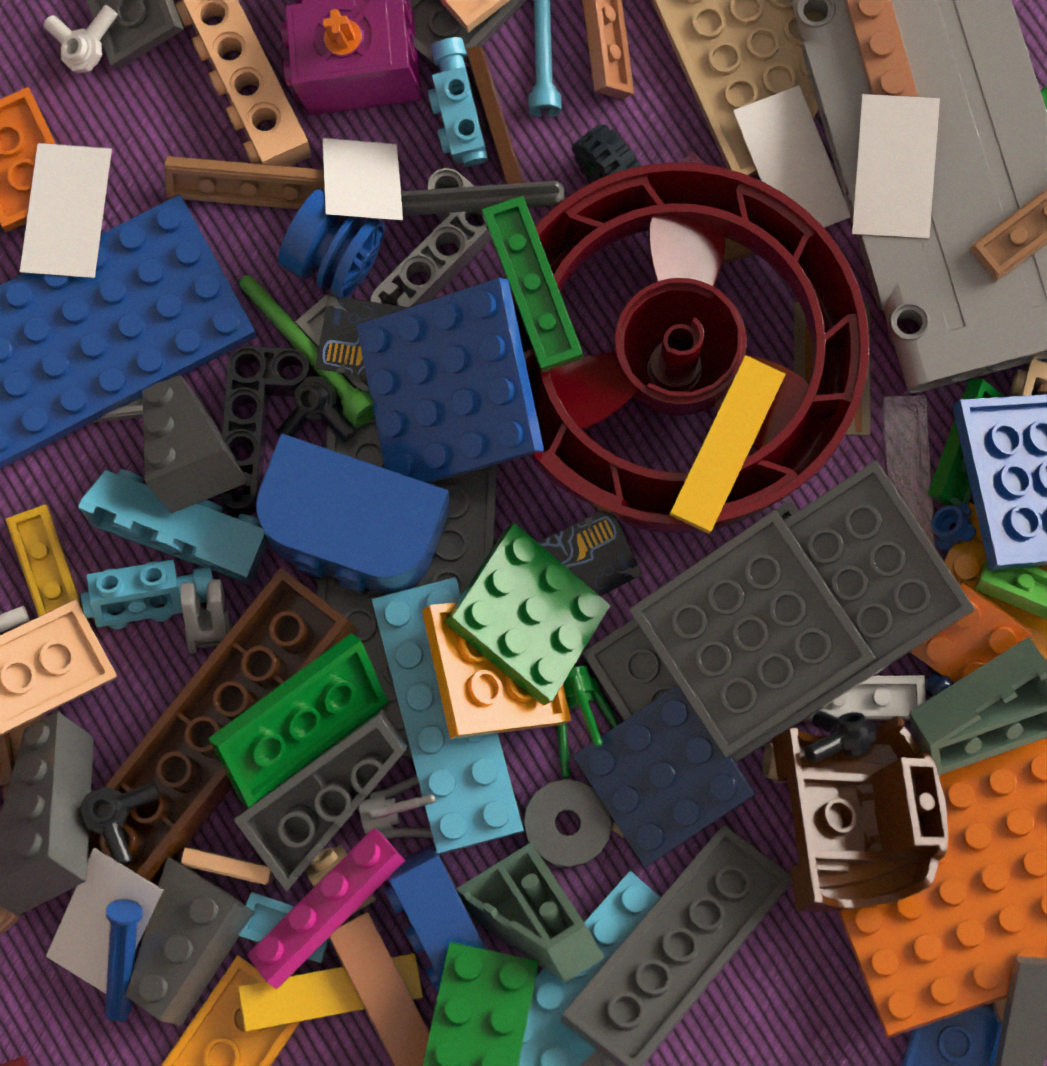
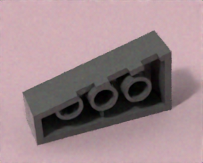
[234,708,408,892]
[0,711,94,916]

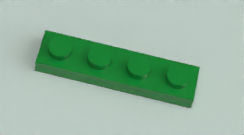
[482,196,583,373]

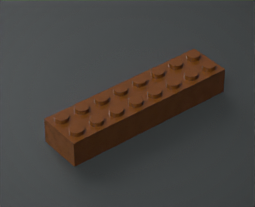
[87,568,358,885]

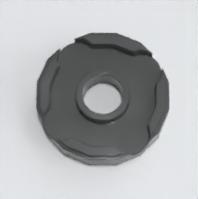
[522,779,612,869]

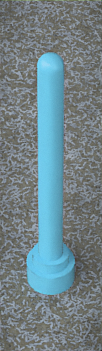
[528,0,562,117]

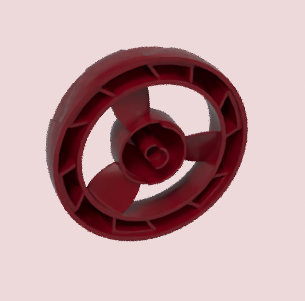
[504,162,869,533]

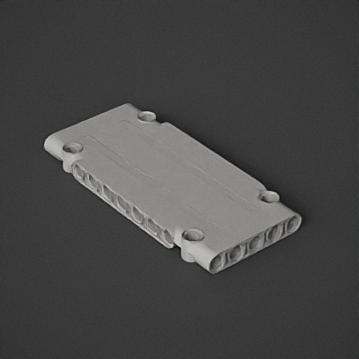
[791,0,1047,393]

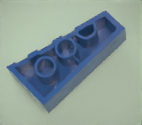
[384,844,486,993]

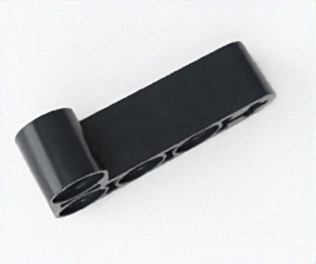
[219,346,312,517]

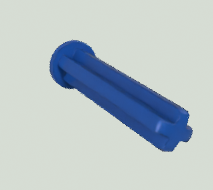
[105,899,143,1023]

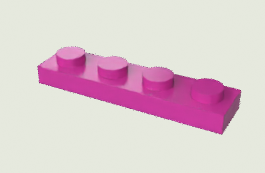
[247,827,405,989]

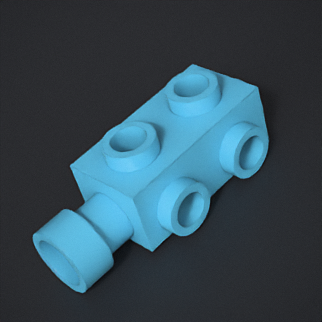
[428,37,488,166]
[81,559,213,629]

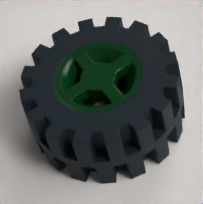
[571,124,641,184]

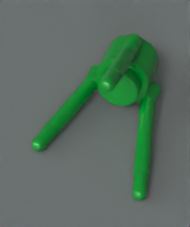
[557,666,619,779]

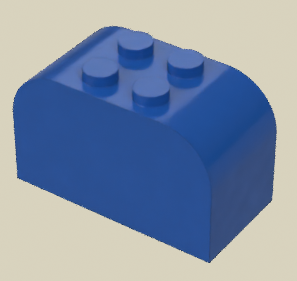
[257,433,450,594]

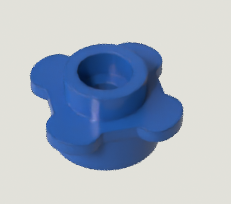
[931,504,976,551]

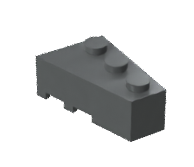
[142,375,249,514]
[126,857,255,1026]

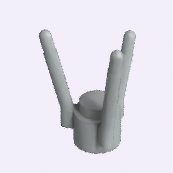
[359,775,436,839]

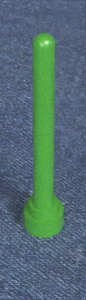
[239,275,375,427]

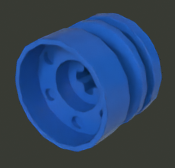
[277,188,385,298]

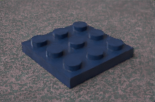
[573,685,757,867]

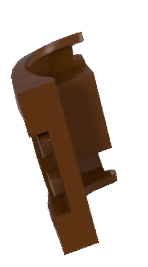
[772,716,948,912]

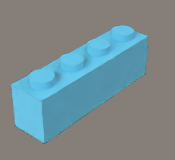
[78,469,269,586]

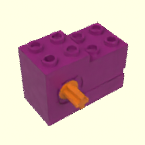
[280,0,422,116]

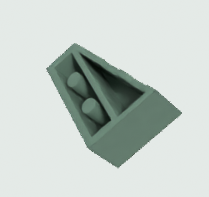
[909,637,1047,775]
[456,842,604,983]

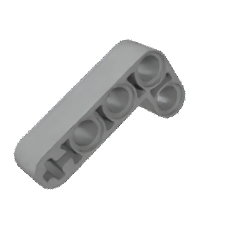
[370,168,491,307]

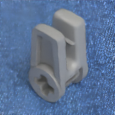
[181,579,233,654]

